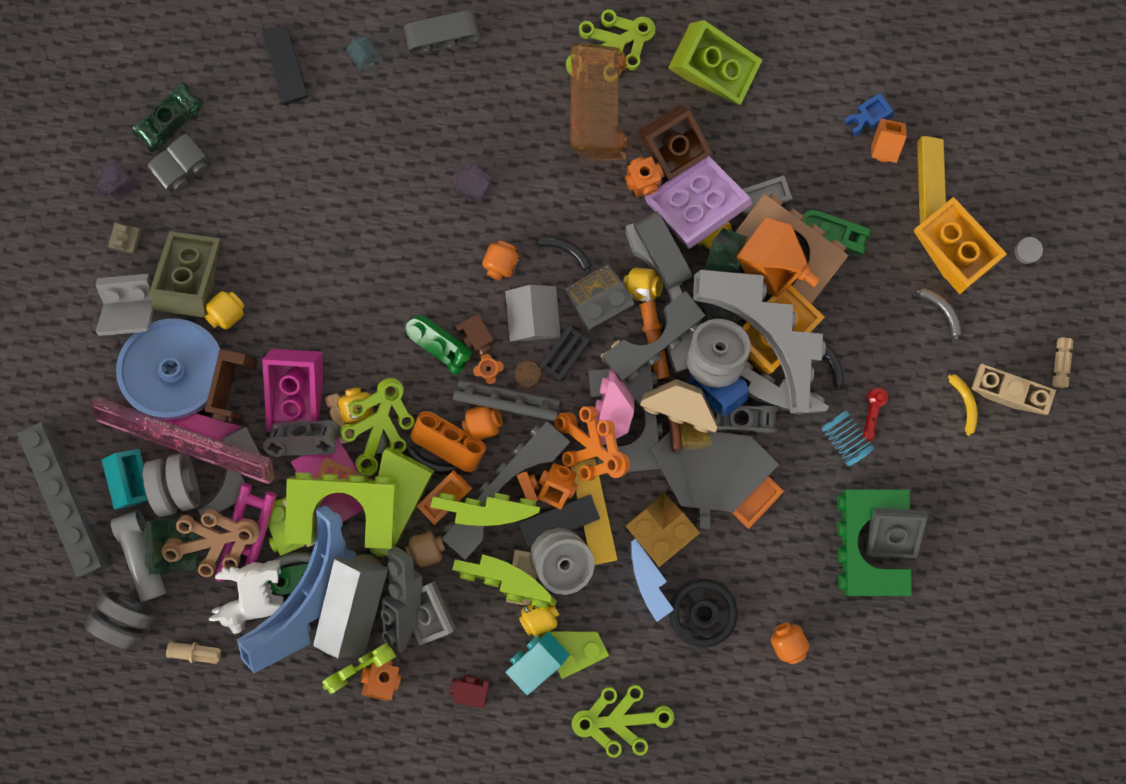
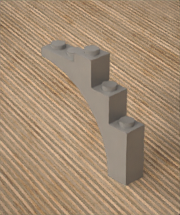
[693,270,826,414]

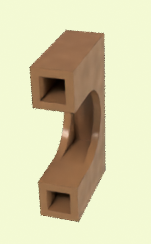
[726,193,849,304]

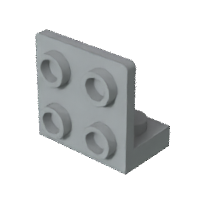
[95,274,154,336]

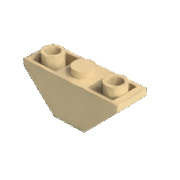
[971,364,1056,415]
[640,379,717,433]

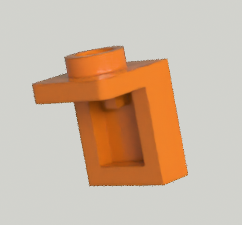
[517,471,540,501]

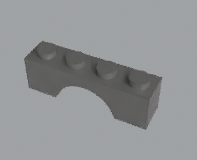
[602,291,706,383]

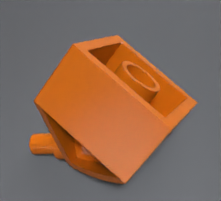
[737,218,820,297]

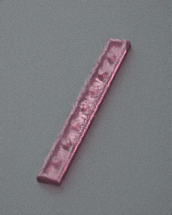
[89,396,275,484]

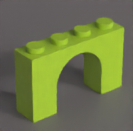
[284,472,398,549]

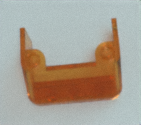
[571,43,627,161]

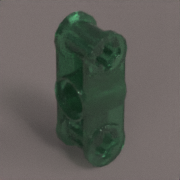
[132,82,204,152]

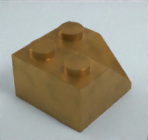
[625,492,700,567]

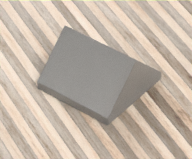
[505,285,561,342]
[413,581,456,646]

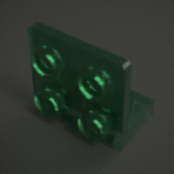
[144,517,199,575]

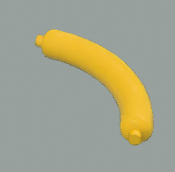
[947,374,978,436]

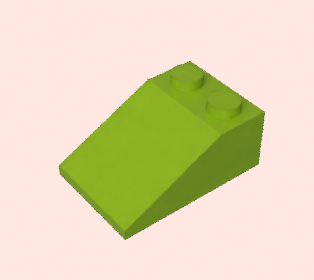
[668,20,762,105]

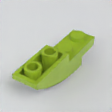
[431,493,541,526]
[452,555,557,609]

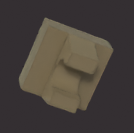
[108,223,142,254]

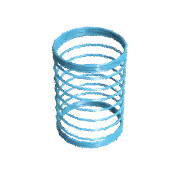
[821,410,875,466]

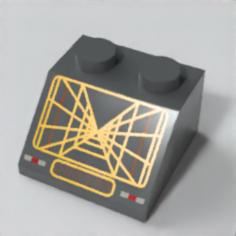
[564,264,634,333]

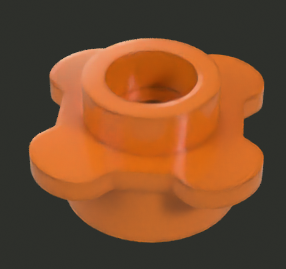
[473,354,504,384]

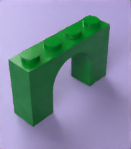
[837,490,912,596]

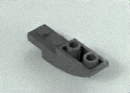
[381,546,422,653]

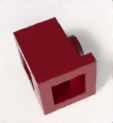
[449,675,490,709]

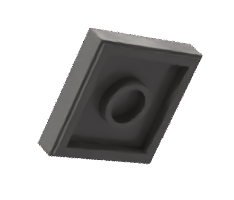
[864,508,928,558]

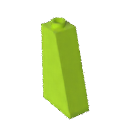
[370,447,435,557]

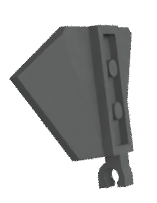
[650,428,779,529]

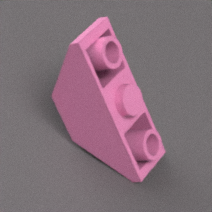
[588,369,635,445]

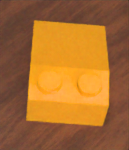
[913,197,1007,294]
[742,285,825,375]

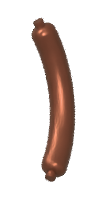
[667,415,682,453]

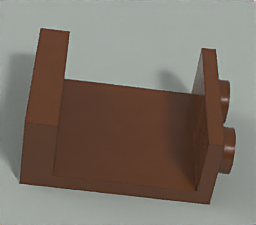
[205,349,258,423]

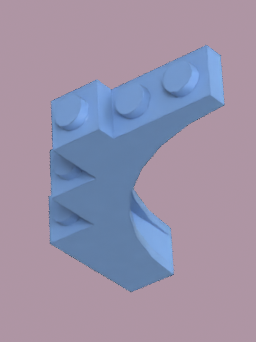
[237,505,357,673]

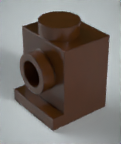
[456,313,495,356]

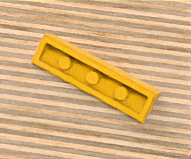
[917,136,946,224]

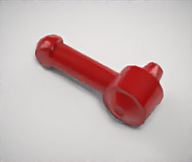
[862,388,888,441]

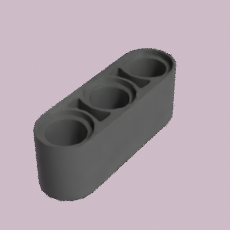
[404,10,480,55]
[633,211,692,290]

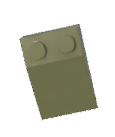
[149,231,221,317]

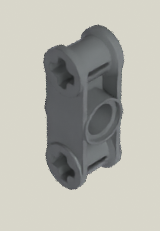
[709,405,779,433]
[263,420,341,457]

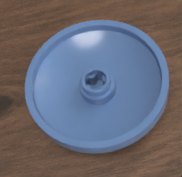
[116,319,220,420]

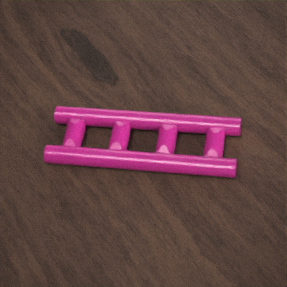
[214,483,277,582]

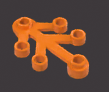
[554,406,630,481]

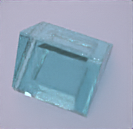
[346,36,381,72]

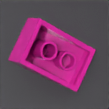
[262,349,323,432]

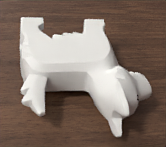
[209,560,284,634]

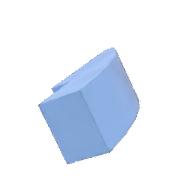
[630,538,674,622]

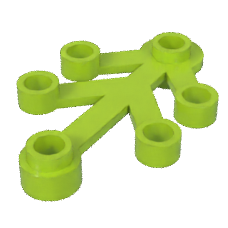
[566,10,655,82]
[340,378,414,476]
[322,642,396,694]
[572,684,674,758]

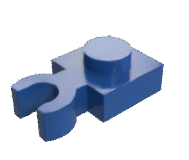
[845,93,894,136]

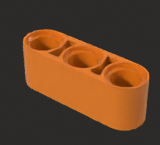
[410,411,486,472]

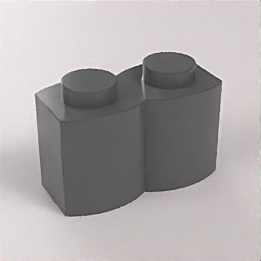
[147,133,211,192]

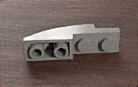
[739,362,829,413]

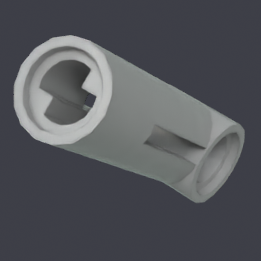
[111,510,167,603]

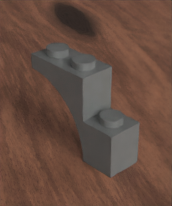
[197,426,261,520]

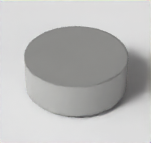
[1014,237,1043,264]

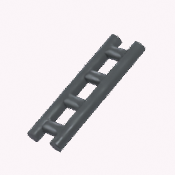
[453,379,560,421]

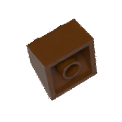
[638,105,713,180]

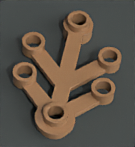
[162,509,260,577]

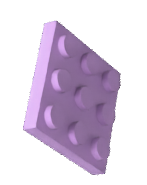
[645,156,752,249]

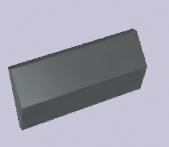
[313,556,388,658]

